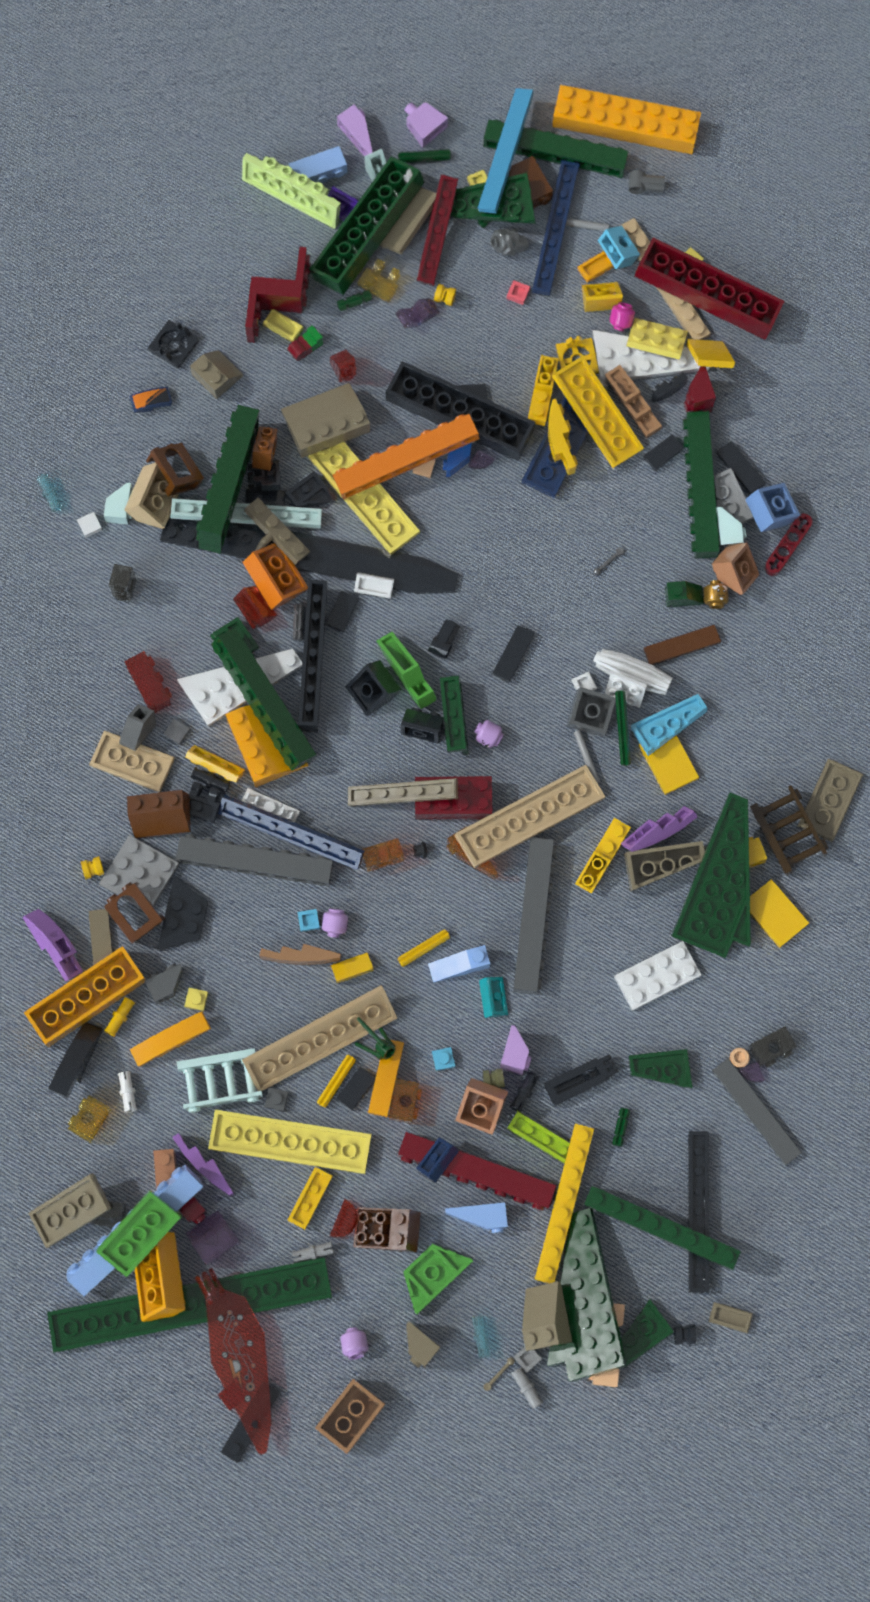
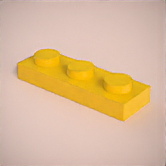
[185,745,245,783]
[287,1167,333,1230]

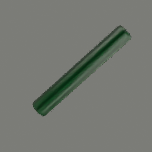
[615,690,631,766]

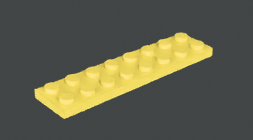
[307,442,420,555]
[208,1110,371,1174]

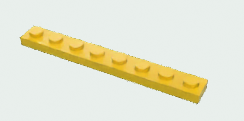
[535,1123,594,1283]

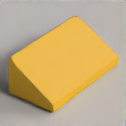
[331,953,374,984]

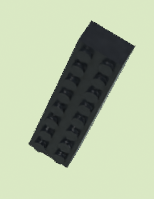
[386,361,535,461]

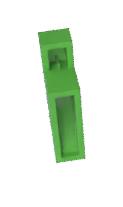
[376,632,437,709]

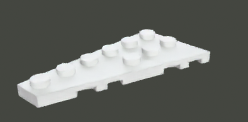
[592,330,710,383]
[177,649,302,727]

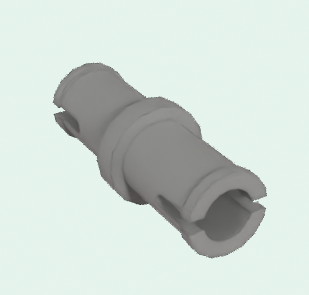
[292,1241,334,1263]
[511,1367,543,1409]

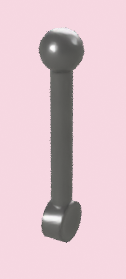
[593,548,624,575]

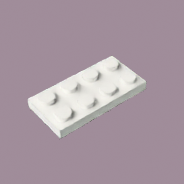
[614,941,701,1011]

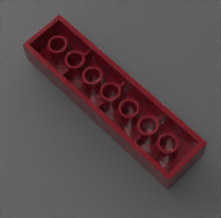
[634,237,785,340]

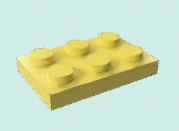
[627,318,688,360]

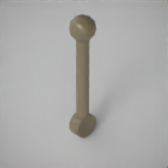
[483,1357,515,1391]

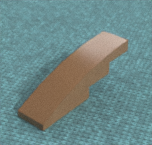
[605,365,662,438]
[259,944,341,965]

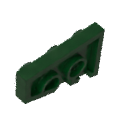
[628,1049,692,1089]

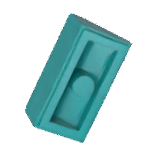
[479,977,508,1018]

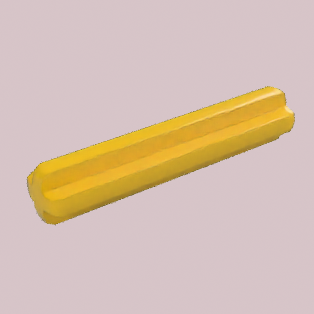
[398,929,450,967]
[317,1055,356,1108]

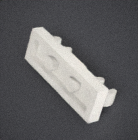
[242,788,300,822]

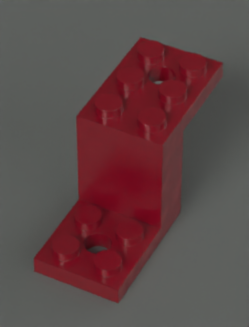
[245,247,311,343]

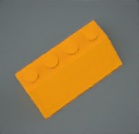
[135,1232,185,1322]

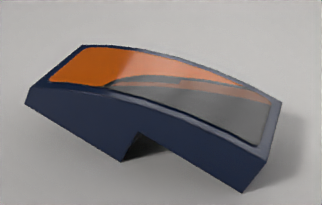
[129,386,172,413]

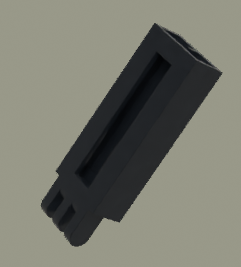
[543,1054,619,1107]

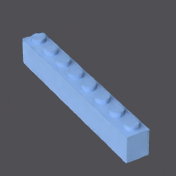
[66,1165,203,1296]

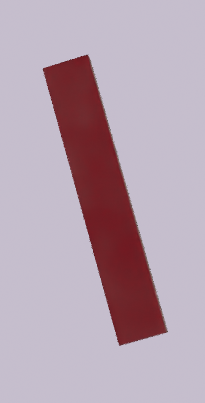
[416,174,459,286]

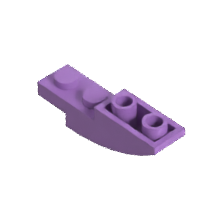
[22,909,83,982]

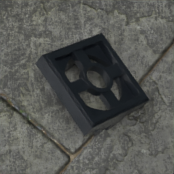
[148,320,199,369]

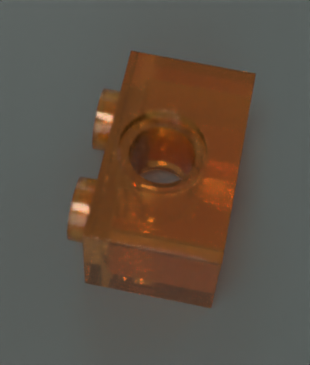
[362,838,404,872]
[388,1079,422,1124]

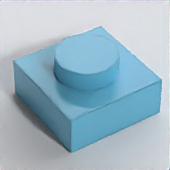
[297,909,320,932]
[432,1047,455,1071]

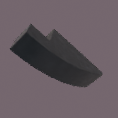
[48,1022,103,1098]

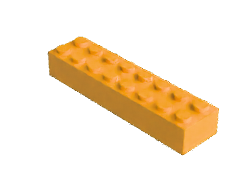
[552,85,701,155]

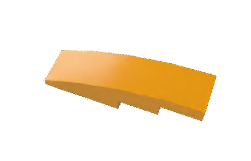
[130,1011,211,1067]
[368,1039,404,1117]

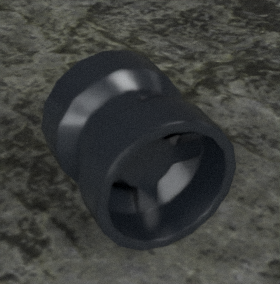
[674,1324,696,1345]

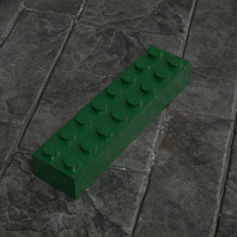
[309,156,425,295]
[196,405,259,554]

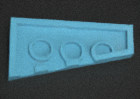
[630,694,707,756]

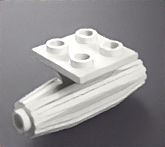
[594,649,673,708]

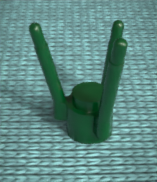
[354,1017,396,1060]

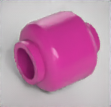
[609,302,635,331]

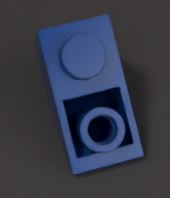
[443,442,472,477]

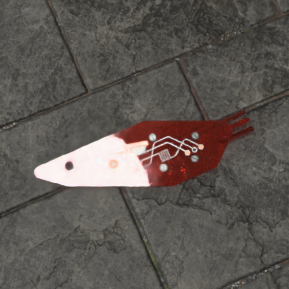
[195,1268,272,1454]

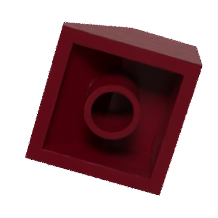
[684,366,716,413]

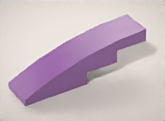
[621,806,697,852]
[172,1133,234,1197]

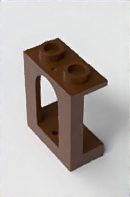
[146,442,204,497]
[104,882,166,944]

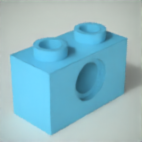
[598,226,640,269]

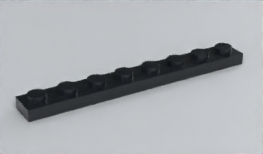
[688,1131,709,1293]

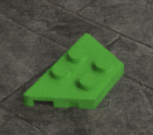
[403,1244,473,1314]

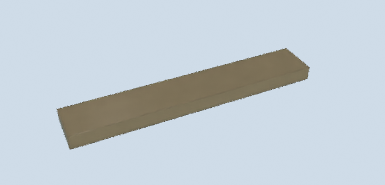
[348,778,458,807]

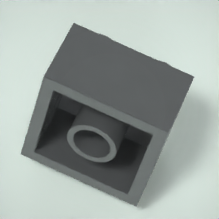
[566,687,616,737]

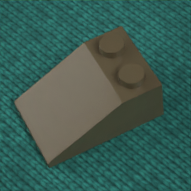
[522,1281,572,1351]

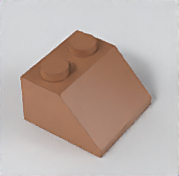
[712,543,759,595]

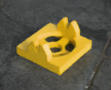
[556,336,599,374]

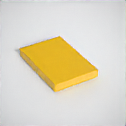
[686,339,735,368]
[639,735,699,795]
[750,879,809,948]

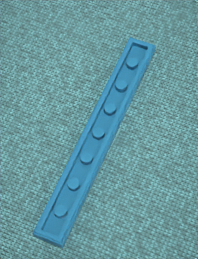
[478,88,534,213]

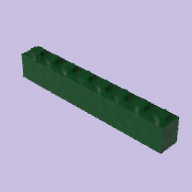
[483,119,629,178]
[682,411,719,558]
[211,628,316,771]
[584,1186,741,1271]

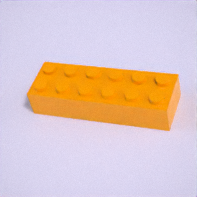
[24,946,146,1048]

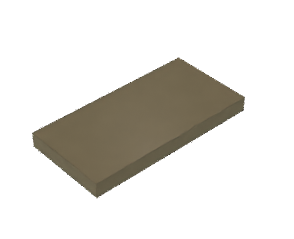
[379,188,436,255]
[797,758,863,842]
[28,1173,112,1248]

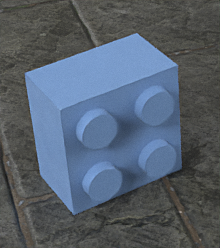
[745,483,800,532]

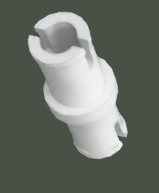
[118,1071,137,1113]

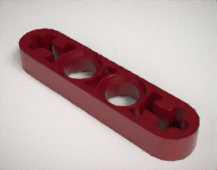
[765,513,812,576]

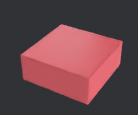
[507,280,530,305]

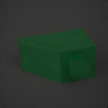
[665,581,704,607]

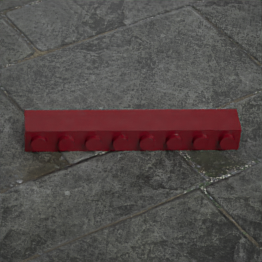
[398,1132,556,1211]

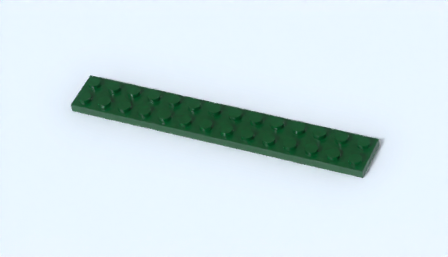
[47,1257,332,1353]

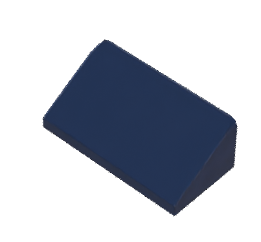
[416,1136,459,1183]

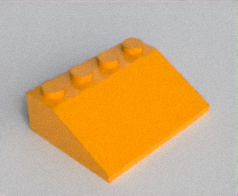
[225,705,308,788]

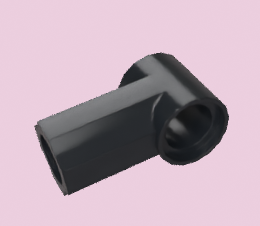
[428,619,460,659]

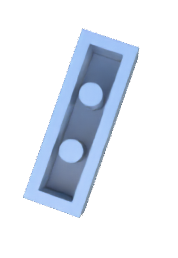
[288,146,347,184]

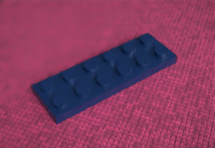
[521,397,588,498]

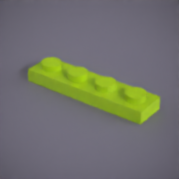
[507,1111,570,1164]

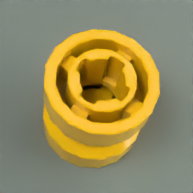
[434,284,457,306]
[81,856,104,880]

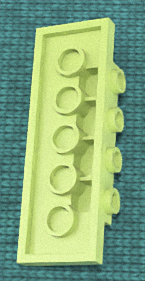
[242,153,340,229]

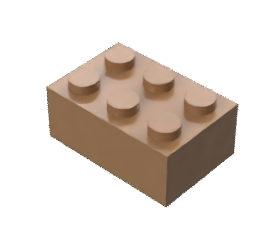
[315,1379,385,1454]

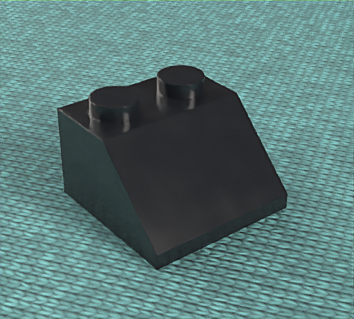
[345,660,402,716]
[401,708,444,744]

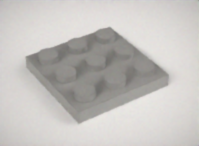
[99,835,179,909]

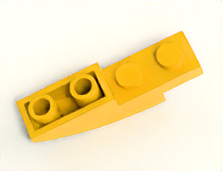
[528,355,559,426]
[548,399,578,476]
[575,818,631,894]

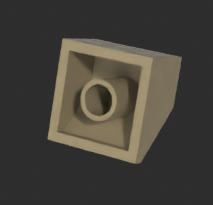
[190,350,243,400]
[406,1321,440,1368]

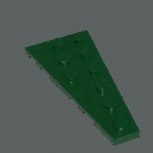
[428,173,536,224]

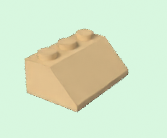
[124,462,179,529]

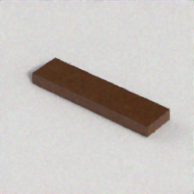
[643,624,721,665]

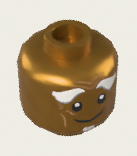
[704,580,729,609]

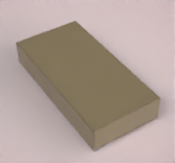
[708,1302,753,1333]

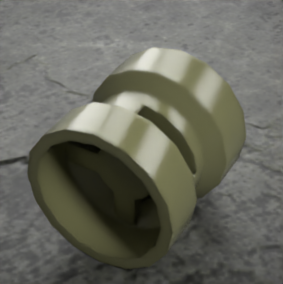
[482,1068,505,1088]

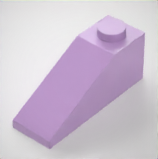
[337,105,372,157]

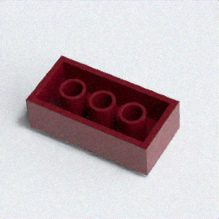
[415,776,492,820]

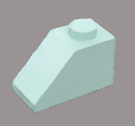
[716,507,746,545]

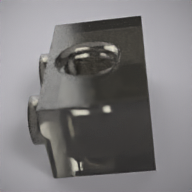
[109,564,137,601]
[749,1026,797,1068]

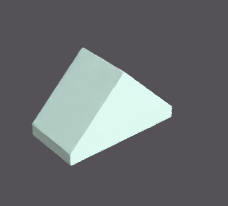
[365,149,386,182]

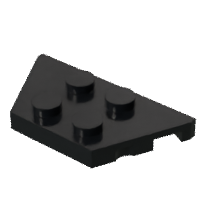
[157,877,208,951]

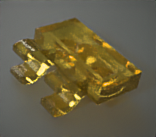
[357,259,400,303]

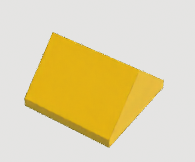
[582,282,623,312]

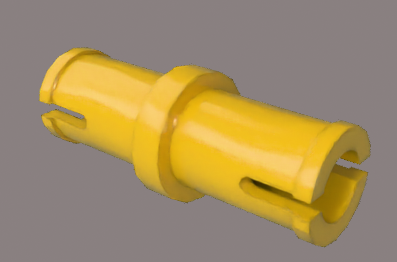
[104,997,135,1037]

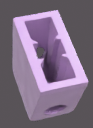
[405,103,448,148]

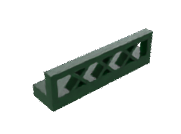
[440,676,469,755]

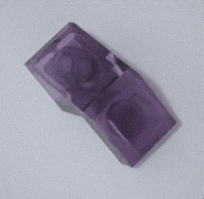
[395,298,440,328]

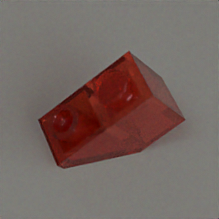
[329,349,356,382]

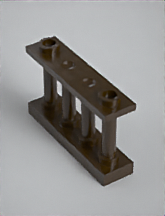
[750,785,829,876]

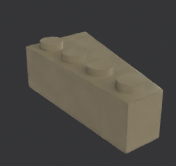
[624,841,705,892]

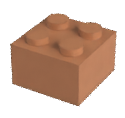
[455,1078,508,1135]

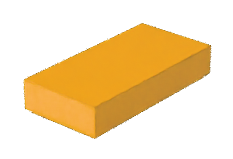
[577,251,614,283]

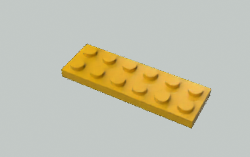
[552,356,644,468]

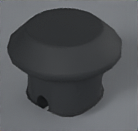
[413,841,428,858]

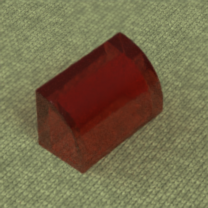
[233,586,277,629]

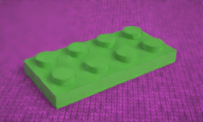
[96,1190,181,1277]

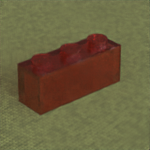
[124,651,172,713]

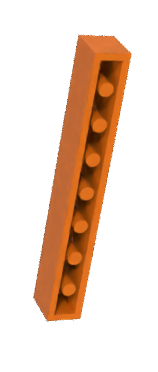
[333,414,479,500]

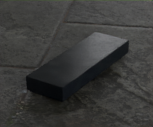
[716,441,766,495]
[492,625,535,683]

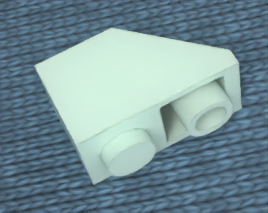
[104,483,133,524]

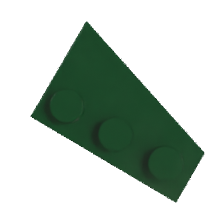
[621,1299,674,1368]

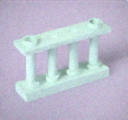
[177,1048,263,1113]

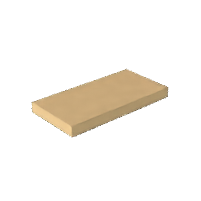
[89,730,175,793]

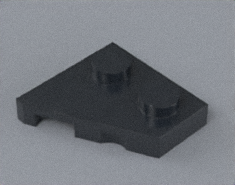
[285,471,337,508]

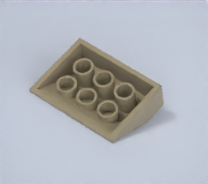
[281,383,370,458]

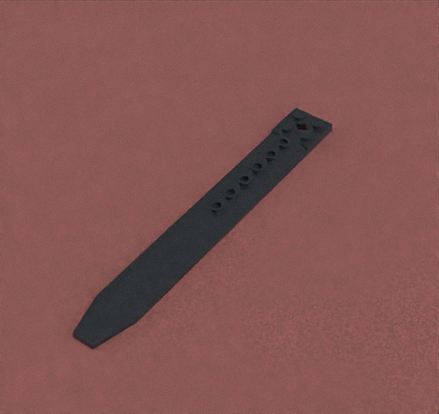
[160,514,458,594]

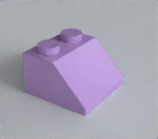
[500,1025,531,1075]

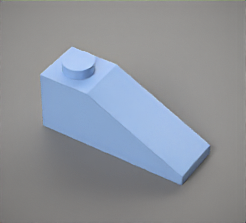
[428,945,490,983]
[445,1203,508,1233]

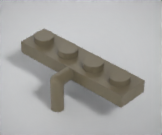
[244,498,310,565]

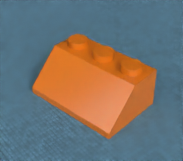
[242,543,308,610]

